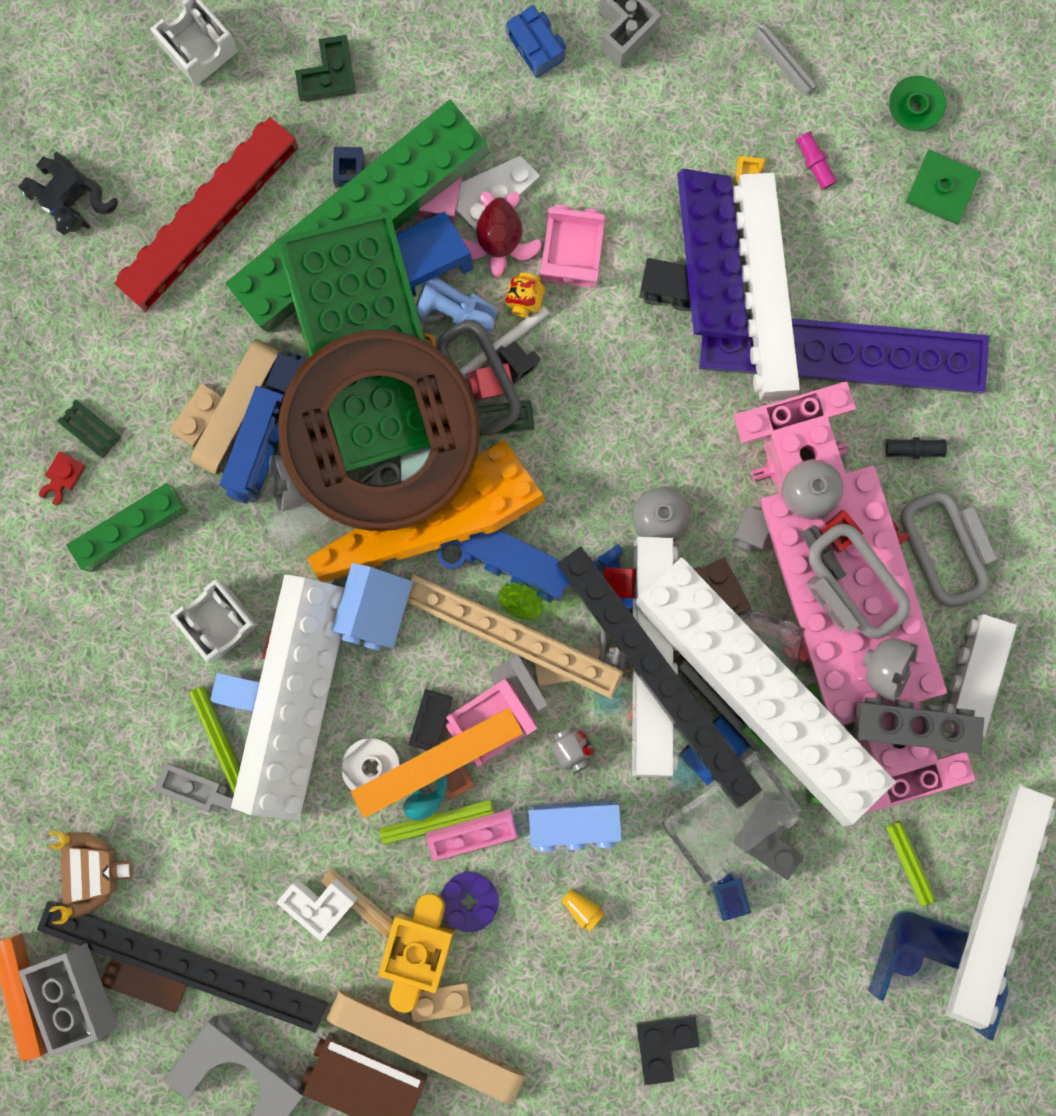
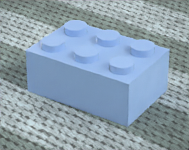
[528,801,622,852]

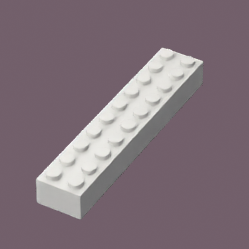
[634,557,896,827]

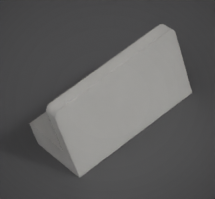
[489,655,548,715]

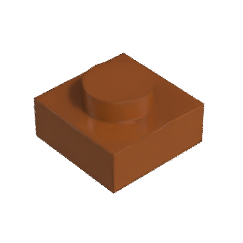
[445,766,475,801]

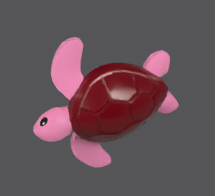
[461,191,541,278]

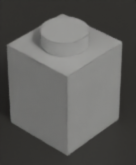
[731,506,769,553]

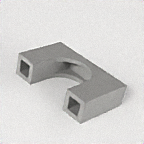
[163,1016,305,1116]

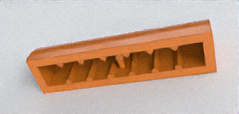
[0,933,48,1061]

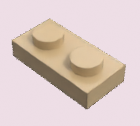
[169,383,222,447]
[411,981,472,1024]

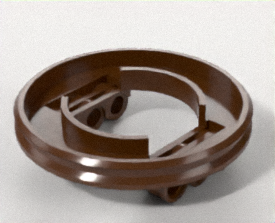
[278,330,480,531]

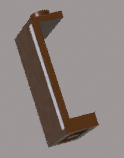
[301,1032,428,1116]

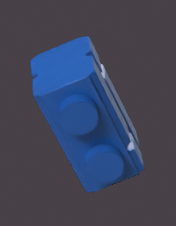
[506,5,566,78]

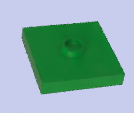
[905,150,981,225]

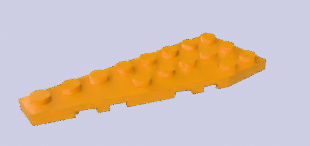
[307,439,546,582]

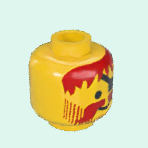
[505,273,546,318]

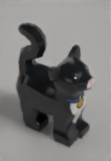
[18,151,118,236]

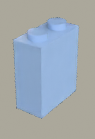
[332,563,413,651]

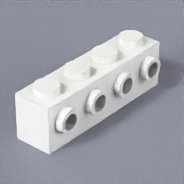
[943,614,1017,738]

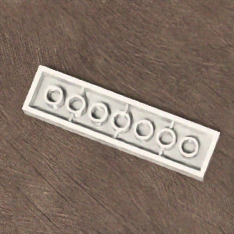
[231,574,344,821]

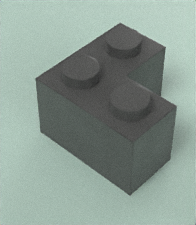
[734,795,804,880]

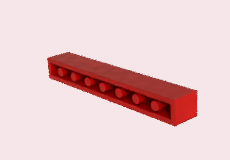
[114,117,299,313]

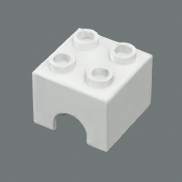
[150,0,239,87]
[170,578,260,663]

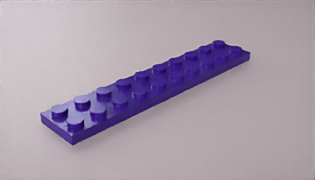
[699,314,989,394]

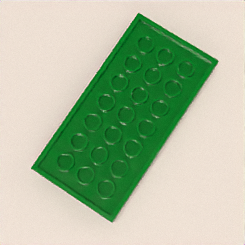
[276,211,430,472]

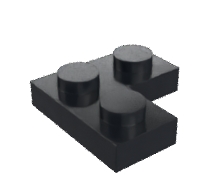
[636,1015,700,1085]

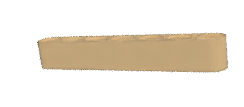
[327,990,526,1104]

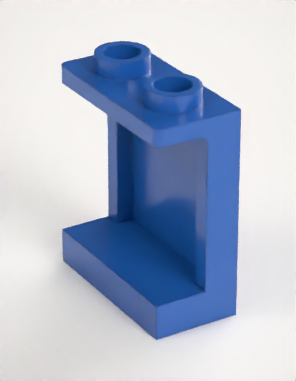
[396,212,473,297]

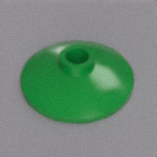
[889,76,946,131]

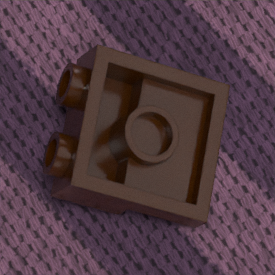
[694,557,751,616]

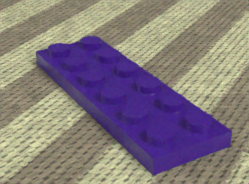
[677,168,749,340]

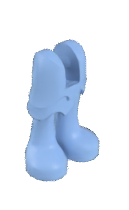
[416,276,498,335]

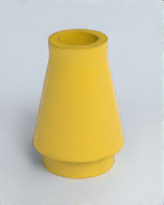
[561,888,605,932]

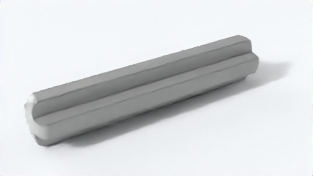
[755,24,817,95]

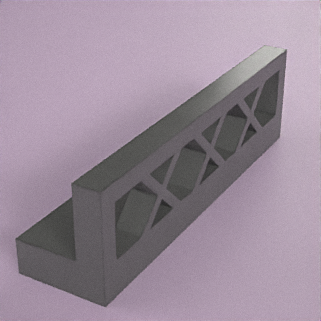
[673,655,762,752]

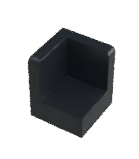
[496,342,541,384]

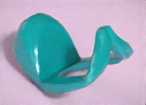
[403,775,447,821]

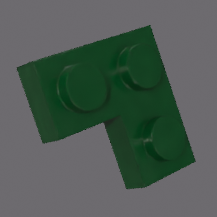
[295,35,356,102]

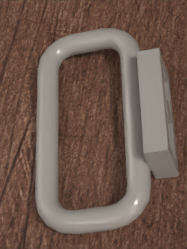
[901,491,997,607]
[805,524,910,639]

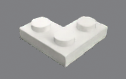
[276,879,358,941]

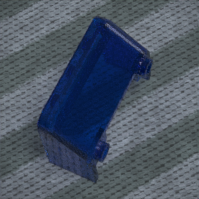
[868,910,1008,1041]

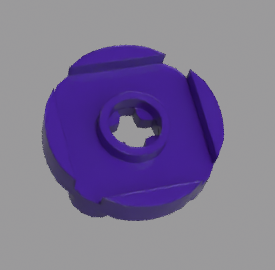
[441,871,499,932]

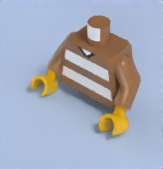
[47,829,133,924]

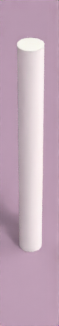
[460,305,550,379]

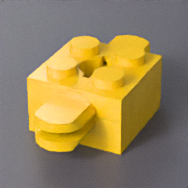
[378,892,456,1013]

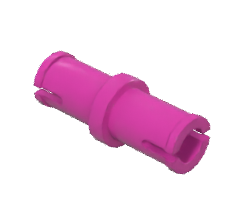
[796,131,838,190]

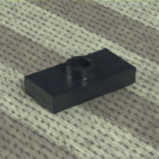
[408,689,453,751]

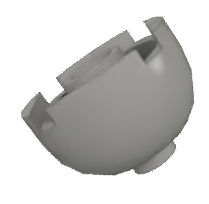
[269,454,308,512]
[781,459,843,520]
[632,487,690,542]
[862,639,919,701]

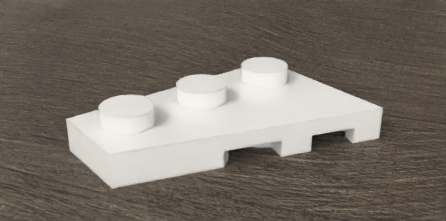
[456,156,540,232]

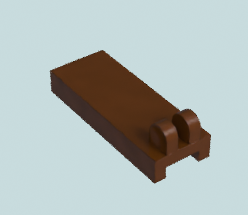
[101,957,187,1013]

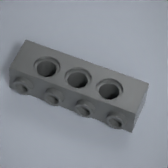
[852,697,984,754]

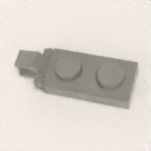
[154,763,236,813]

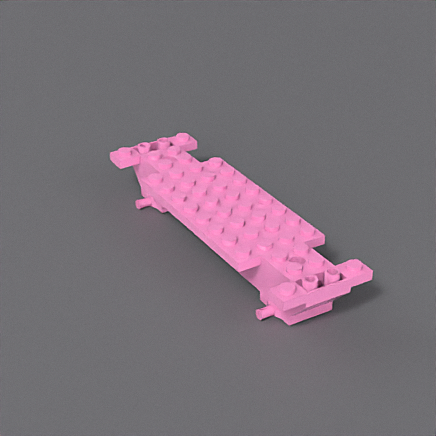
[733,381,976,815]

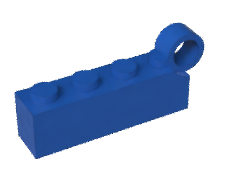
[437,530,568,603]

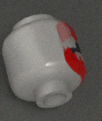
[551,727,595,773]

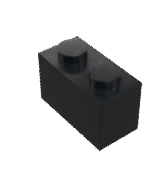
[639,258,691,311]

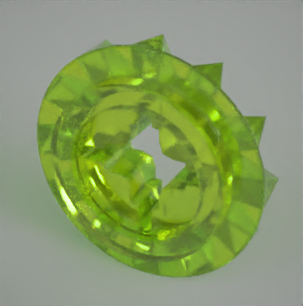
[498,581,543,620]

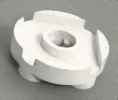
[342,738,400,790]

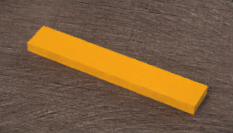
[351,707,523,818]

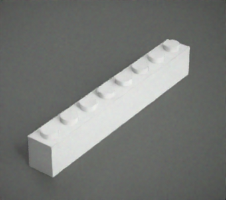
[733,173,800,401]
[632,537,678,778]
[945,785,1055,1029]

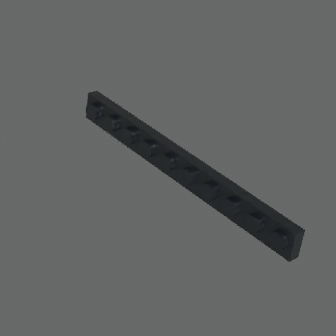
[556,546,763,809]
[37,900,327,1033]

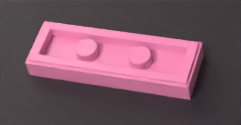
[425,809,518,862]

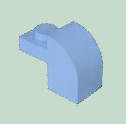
[210,673,260,712]

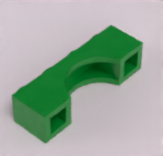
[66,483,188,572]

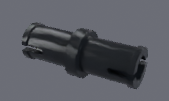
[886,437,947,460]

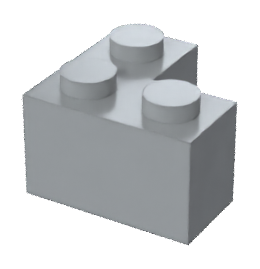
[599,0,662,68]

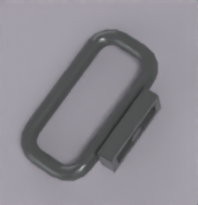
[437,320,521,435]

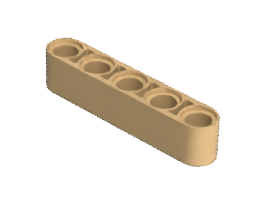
[190,339,283,475]

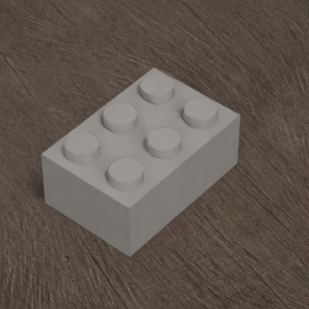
[18,943,119,1057]

